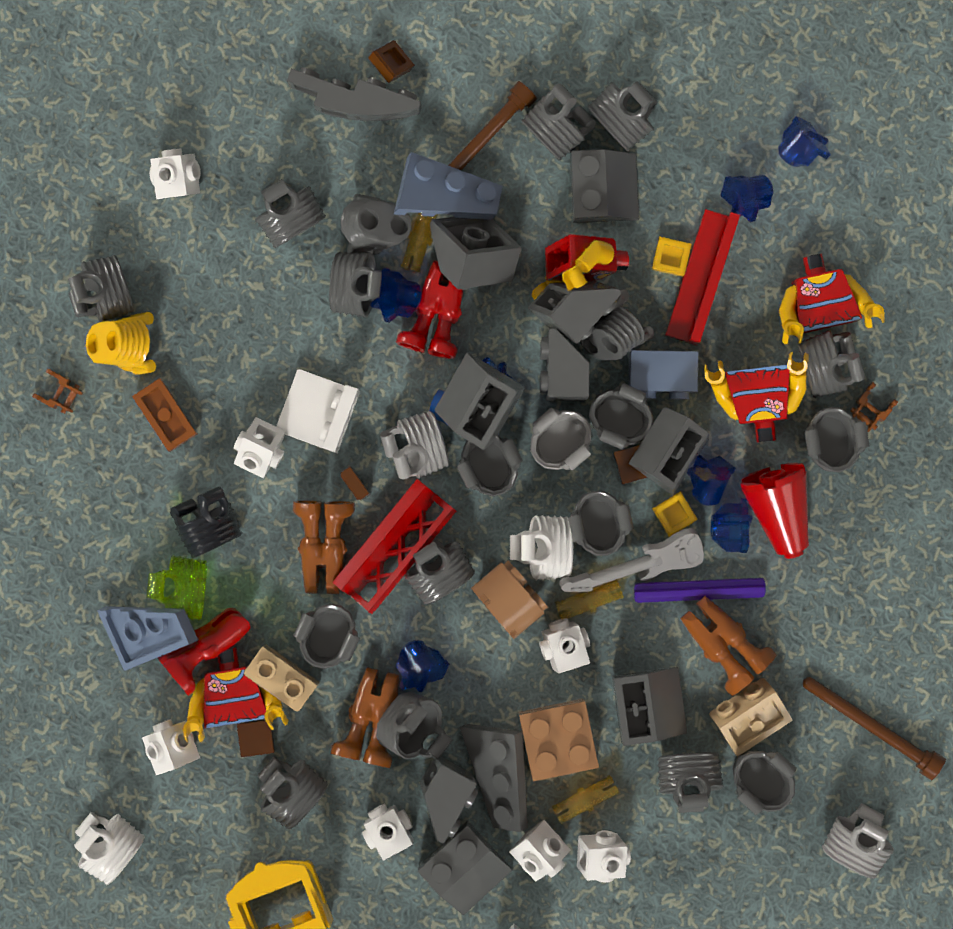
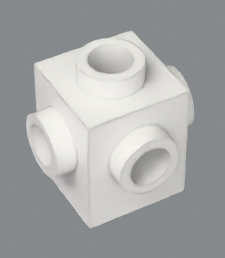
[149,148,201,199]
[233,417,286,478]
[539,619,590,674]
[142,719,200,775]
[362,804,414,861]
[509,820,571,881]
[577,830,631,882]

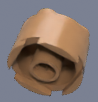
[471,561,548,639]

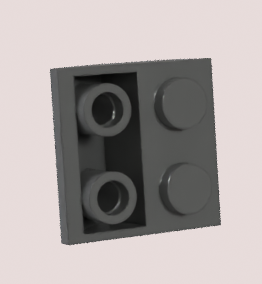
[528,281,622,343]
[540,329,589,401]
[434,352,525,450]
[628,407,709,495]
[612,667,687,746]
[420,756,478,844]

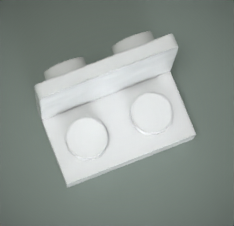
[276,369,360,454]

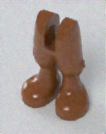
[293,501,355,594]
[680,596,777,696]
[330,667,400,768]

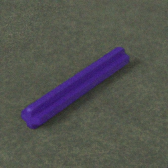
[634,578,766,603]

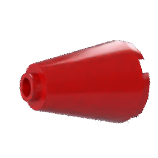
[740,462,809,559]

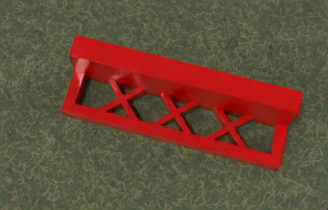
[665,209,740,346]
[332,479,456,614]

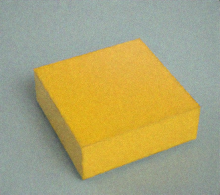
[651,236,692,277]
[652,491,698,537]

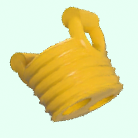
[86,312,156,375]

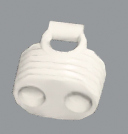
[510,515,573,581]
[74,812,145,885]

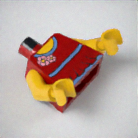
[532,234,629,300]
[779,254,885,344]
[704,352,809,442]
[183,647,288,742]

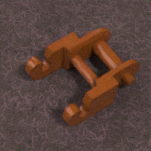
[32,368,83,414]
[850,382,898,432]

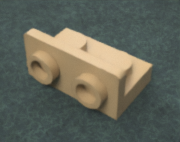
[244,644,320,712]
[709,678,793,757]

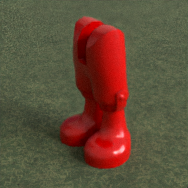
[396,260,464,359]
[157,608,250,696]

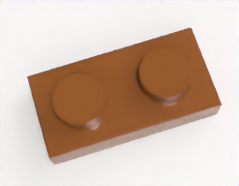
[132,378,198,452]

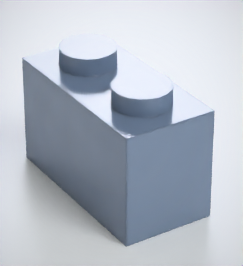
[628,350,698,400]

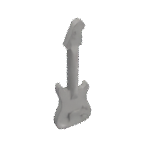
[559,528,704,592]

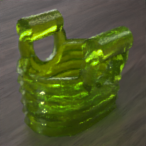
[146,554,207,621]

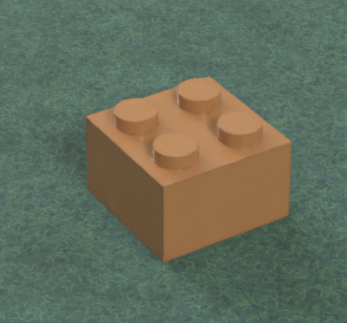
[518,698,599,782]

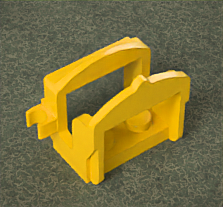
[226,860,333,929]

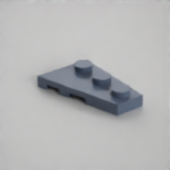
[393,152,503,220]
[97,606,198,671]

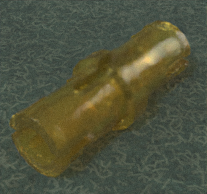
[400,213,438,274]
[554,579,624,619]
[552,774,620,825]

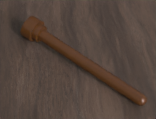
[448,81,537,171]
[802,677,946,781]

